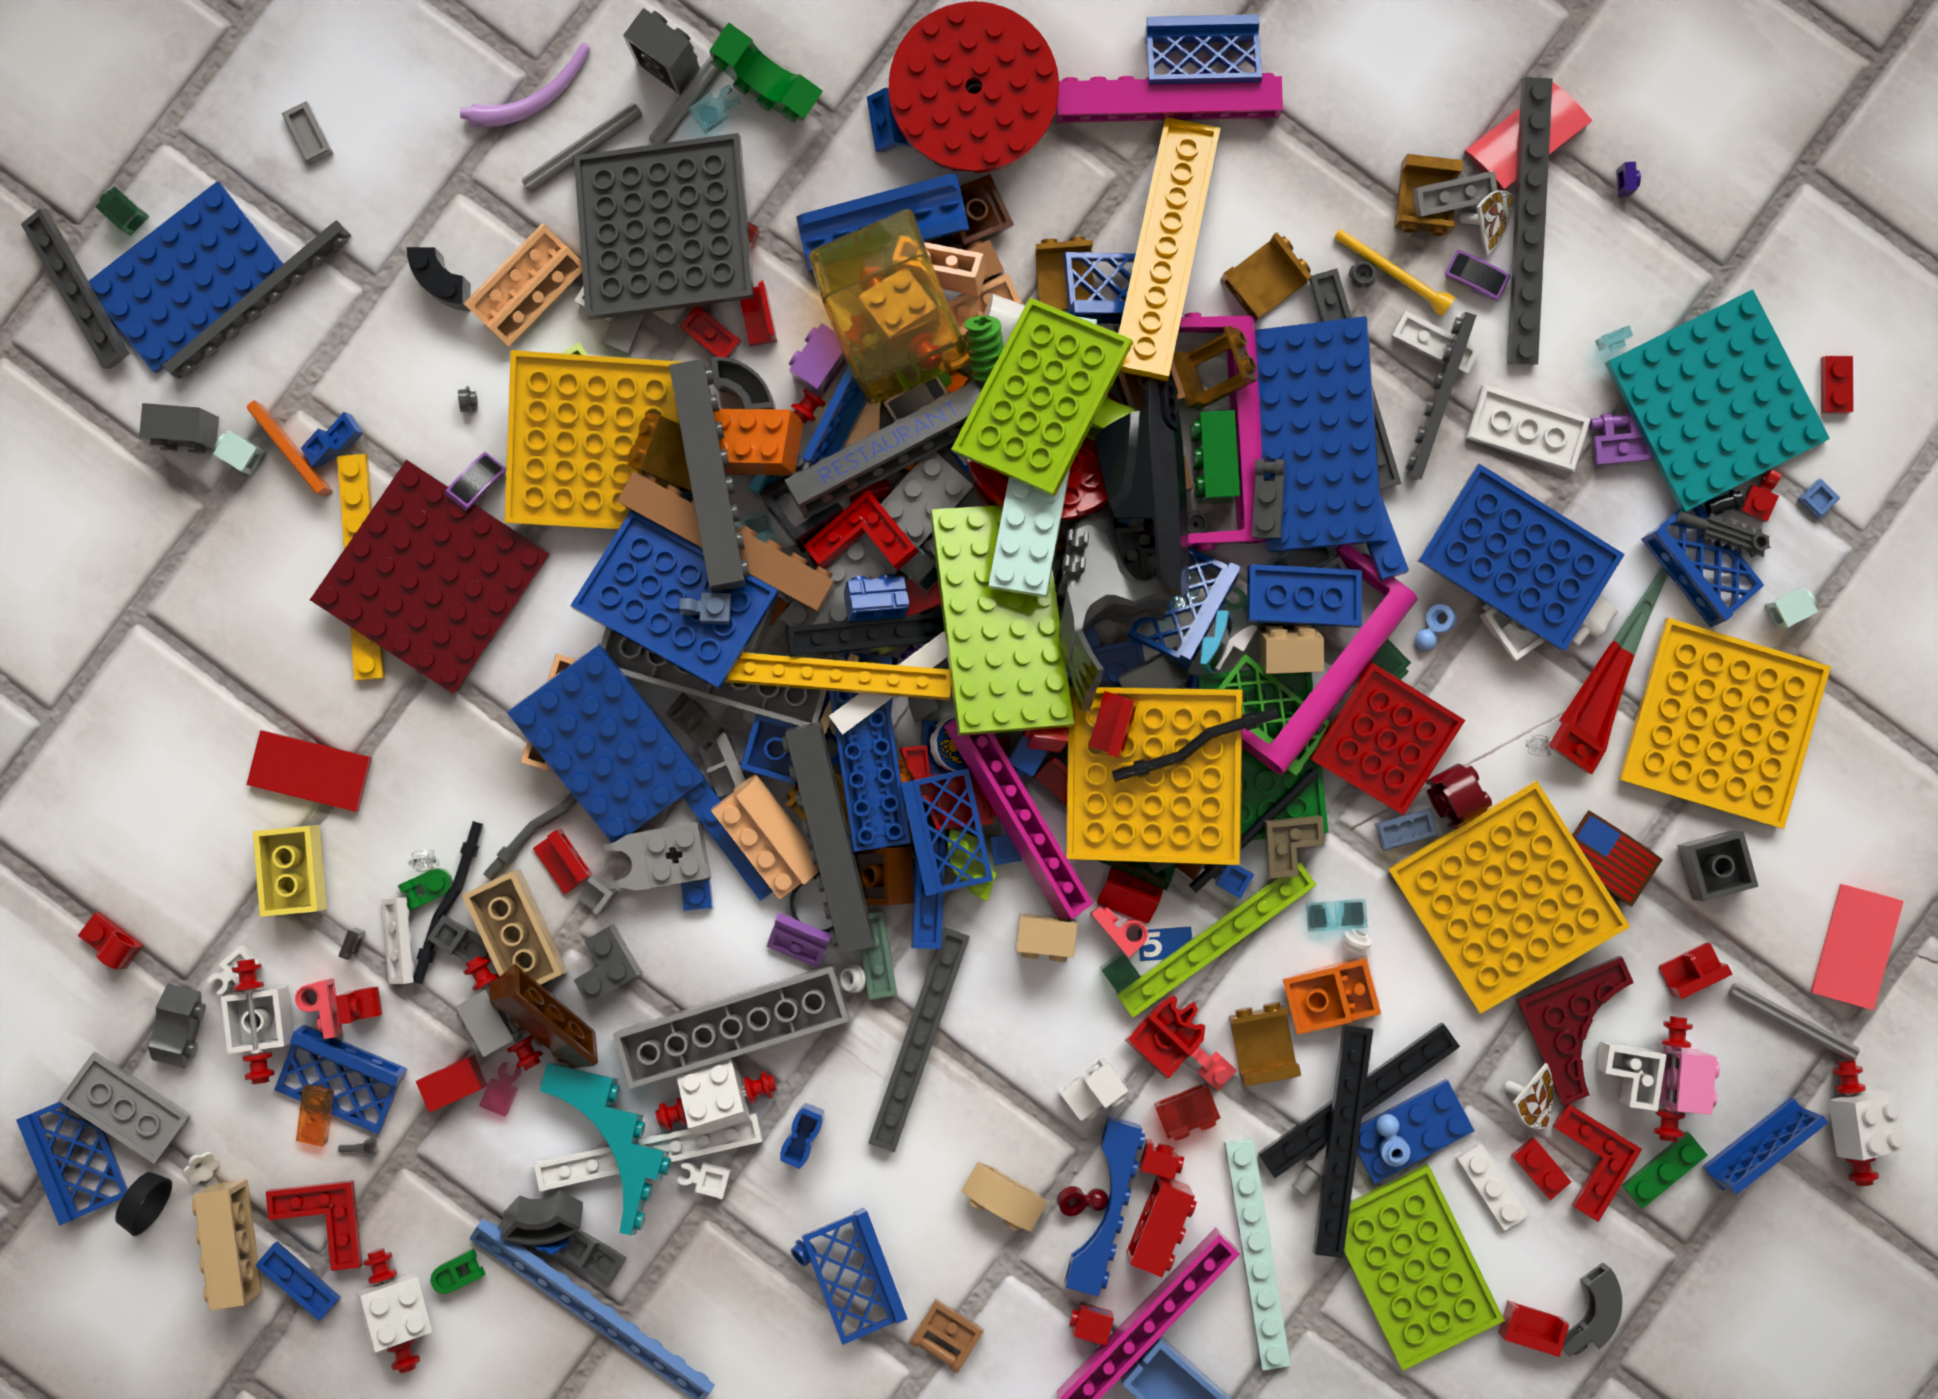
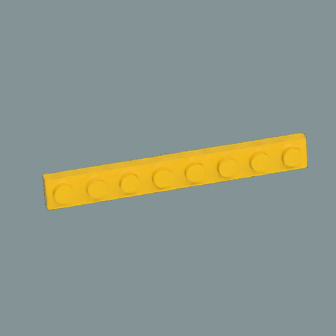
[337,454,385,681]
[725,653,952,700]

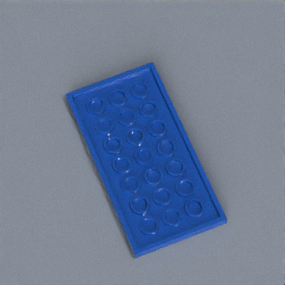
[1256,316,1383,553]

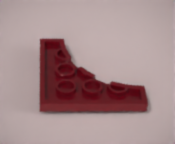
[1516,956,1634,1106]

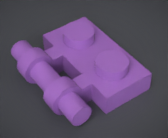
[1589,412,1654,466]

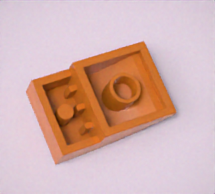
[1282,956,1381,1035]

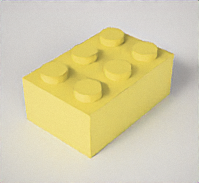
[253,825,327,917]

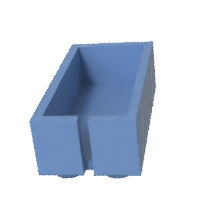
[1121,1336,1233,1399]

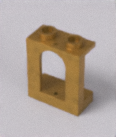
[1173,326,1258,410]

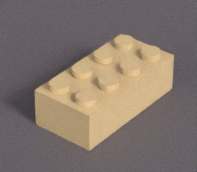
[462,869,568,985]
[192,1179,263,1311]

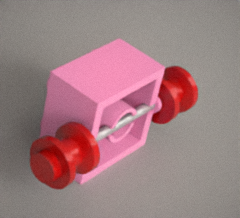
[1654,1016,1720,1142]

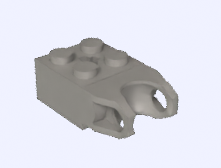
[602,821,711,891]

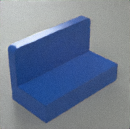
[867,88,912,152]

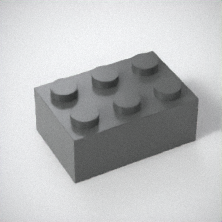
[623,8,700,95]

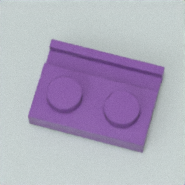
[766,913,831,968]

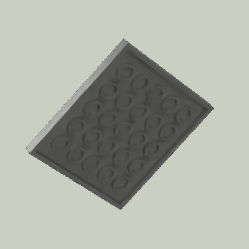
[574,133,755,320]

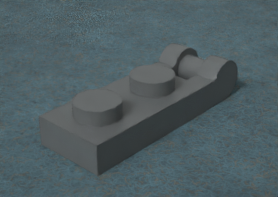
[1252,459,1286,539]

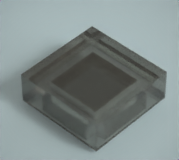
[338,928,366,960]

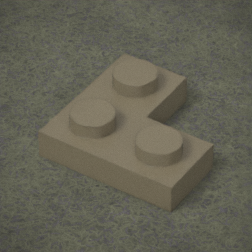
[1264,815,1324,879]

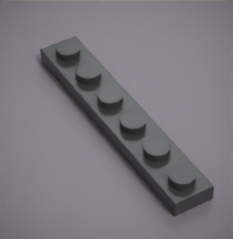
[21,209,130,369]
[1405,312,1477,480]

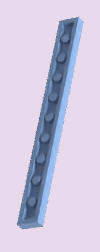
[470,1218,715,1399]

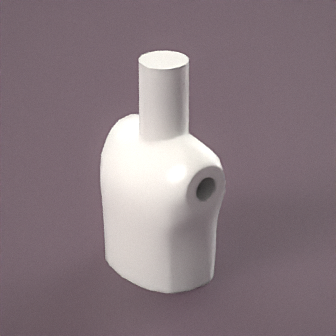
[1571,596,1618,646]

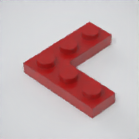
[804,490,920,570]
[1552,1104,1642,1222]
[266,1180,362,1271]

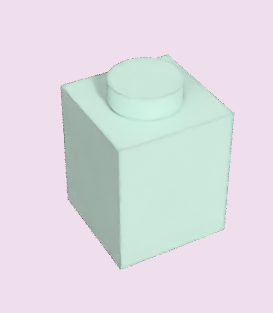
[213,430,265,475]
[1765,587,1818,629]

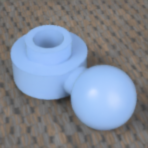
[1414,604,1457,651]
[1376,1114,1410,1167]

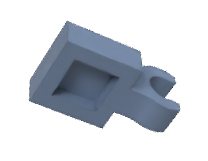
[679,593,731,625]

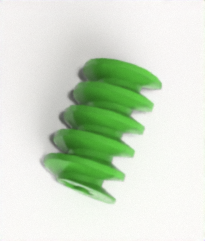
[964,315,1004,382]

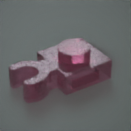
[479,1062,522,1117]

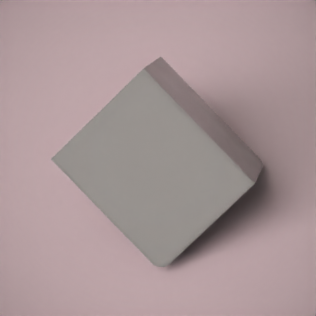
[577,875,618,916]

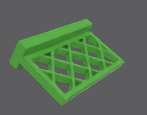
[1217,654,1330,779]

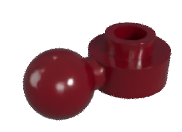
[1057,1186,1108,1216]

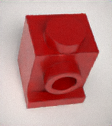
[1139,1139,1184,1180]

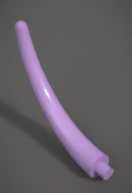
[460,43,590,127]

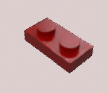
[679,306,741,358]
[1821,356,1854,414]
[1511,1137,1572,1200]

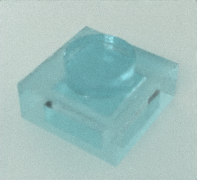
[1595,325,1634,352]

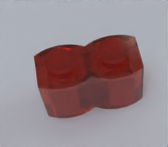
[1154,1083,1221,1141]

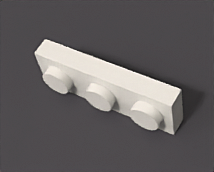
[1391,310,1481,375]
[382,897,414,984]
[1456,1142,1528,1231]

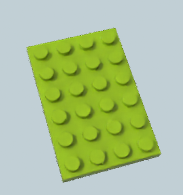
[951,298,1134,497]
[1344,1164,1505,1371]

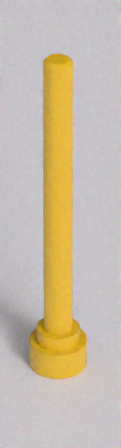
[1334,229,1455,317]

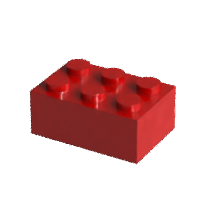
[1126,1175,1197,1278]

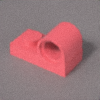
[1090,905,1148,958]
[295,978,343,1039]

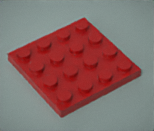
[1309,661,1466,816]

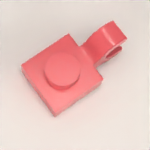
[1191,1047,1237,1091]

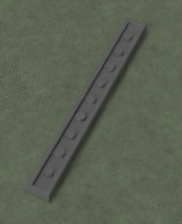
[1507,77,1553,365]

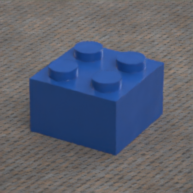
[740,714,798,784]

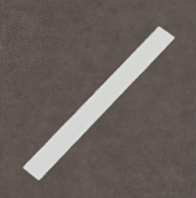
[829,631,948,735]

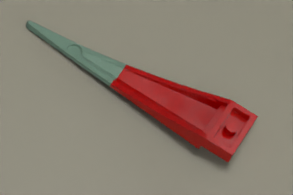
[1548,567,1668,774]

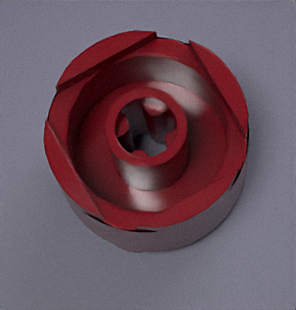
[1426,763,1492,829]

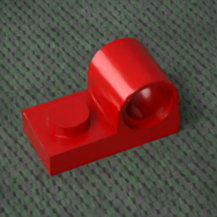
[77,912,143,970]
[335,986,383,1025]

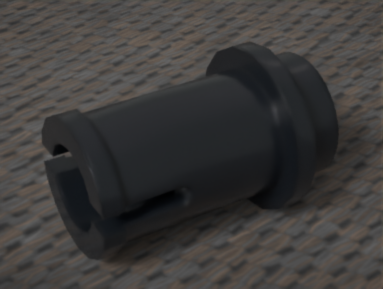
[1705,490,1745,515]

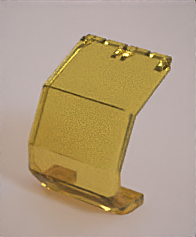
[809,208,972,404]

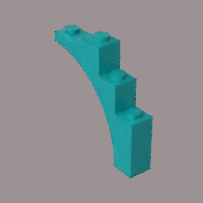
[539,1063,671,1235]

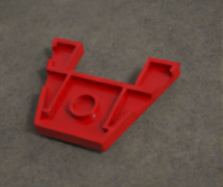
[900,737,1010,830]

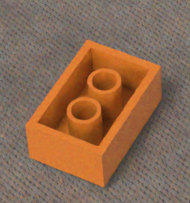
[714,409,804,476]

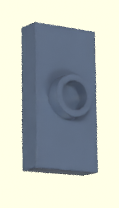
[1374,808,1438,851]

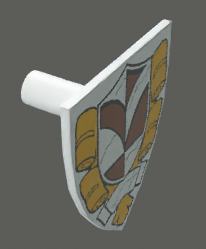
[1460,190,1514,256]
[1505,1063,1554,1129]

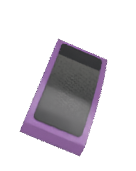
[1445,249,1511,302]
[444,452,506,511]

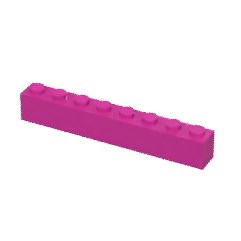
[1056,73,1283,123]
[944,718,1093,919]
[1057,1227,1240,1399]

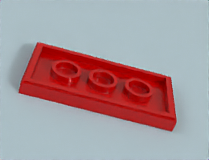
[246,730,372,812]

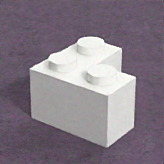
[1596,1041,1667,1112]
[1059,1056,1128,1121]

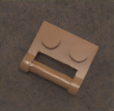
[908,1298,984,1373]

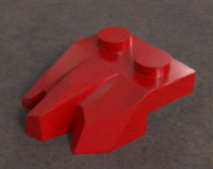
[1125,995,1206,1079]

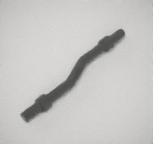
[483,792,578,881]

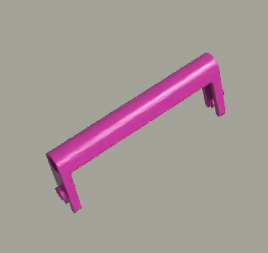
[1178,312,1267,551]
[1242,545,1418,774]

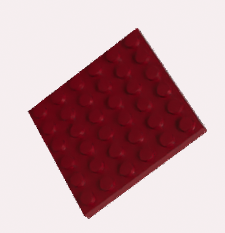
[310,459,550,695]

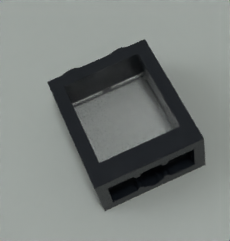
[759,462,844,553]

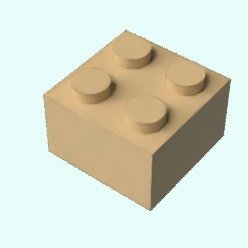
[1258,624,1324,674]
[1015,913,1078,962]

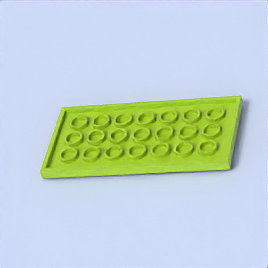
[930,506,1074,736]

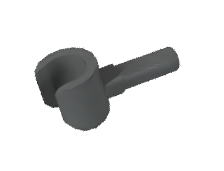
[338,1138,378,1157]

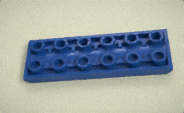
[796,174,970,272]
[829,691,910,852]

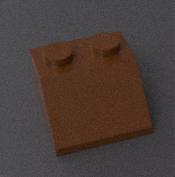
[854,846,913,906]

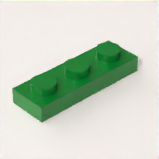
[1621,1131,1708,1209]

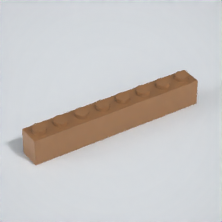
[617,471,836,613]

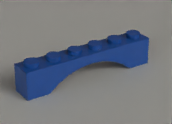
[1064,1116,1145,1296]

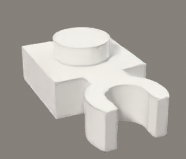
[207,945,259,995]
[677,1162,731,1199]

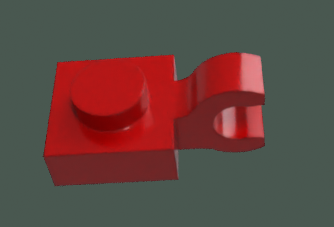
[1739,469,1782,522]

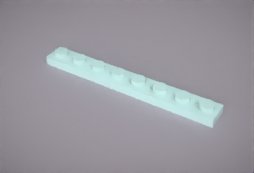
[1224,1138,1291,1370]

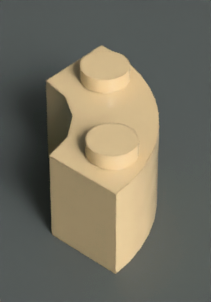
[961,1162,1047,1232]

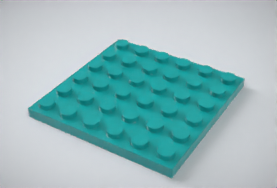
[1605,289,1830,512]

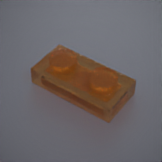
[296,1084,334,1147]

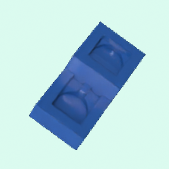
[301,412,364,468]

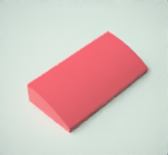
[1464,82,1592,191]
[1810,884,1904,1010]

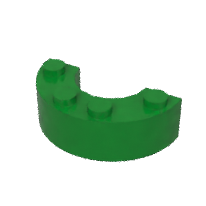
[709,22,823,123]

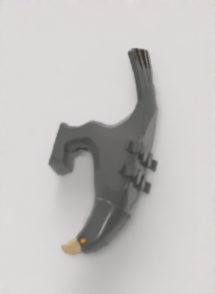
[1056,503,1172,712]

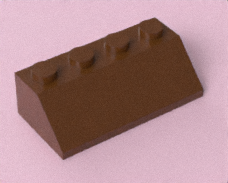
[490,964,598,1068]

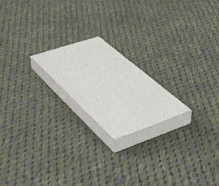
[1465,385,1591,473]

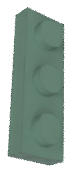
[861,910,897,1000]

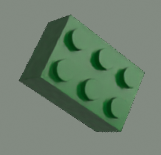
[1190,410,1240,505]

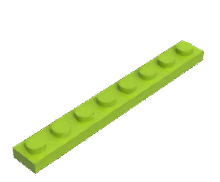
[1116,862,1316,1018]

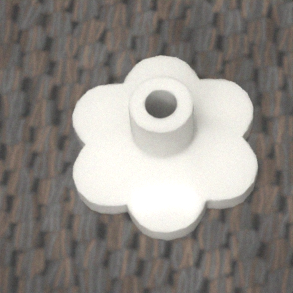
[183,1152,219,1185]

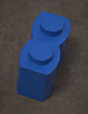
[780,1103,824,1169]

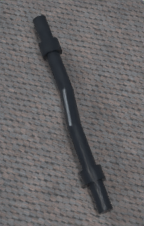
[1112,707,1279,782]
[413,821,484,984]

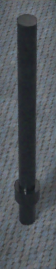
[1189,768,1319,893]

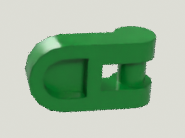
[398,868,453,911]
[430,1248,486,1294]

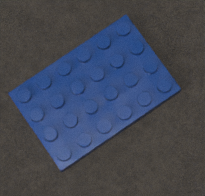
[89,181,284,373]
[1417,463,1625,651]
[570,510,779,690]
[507,643,705,843]

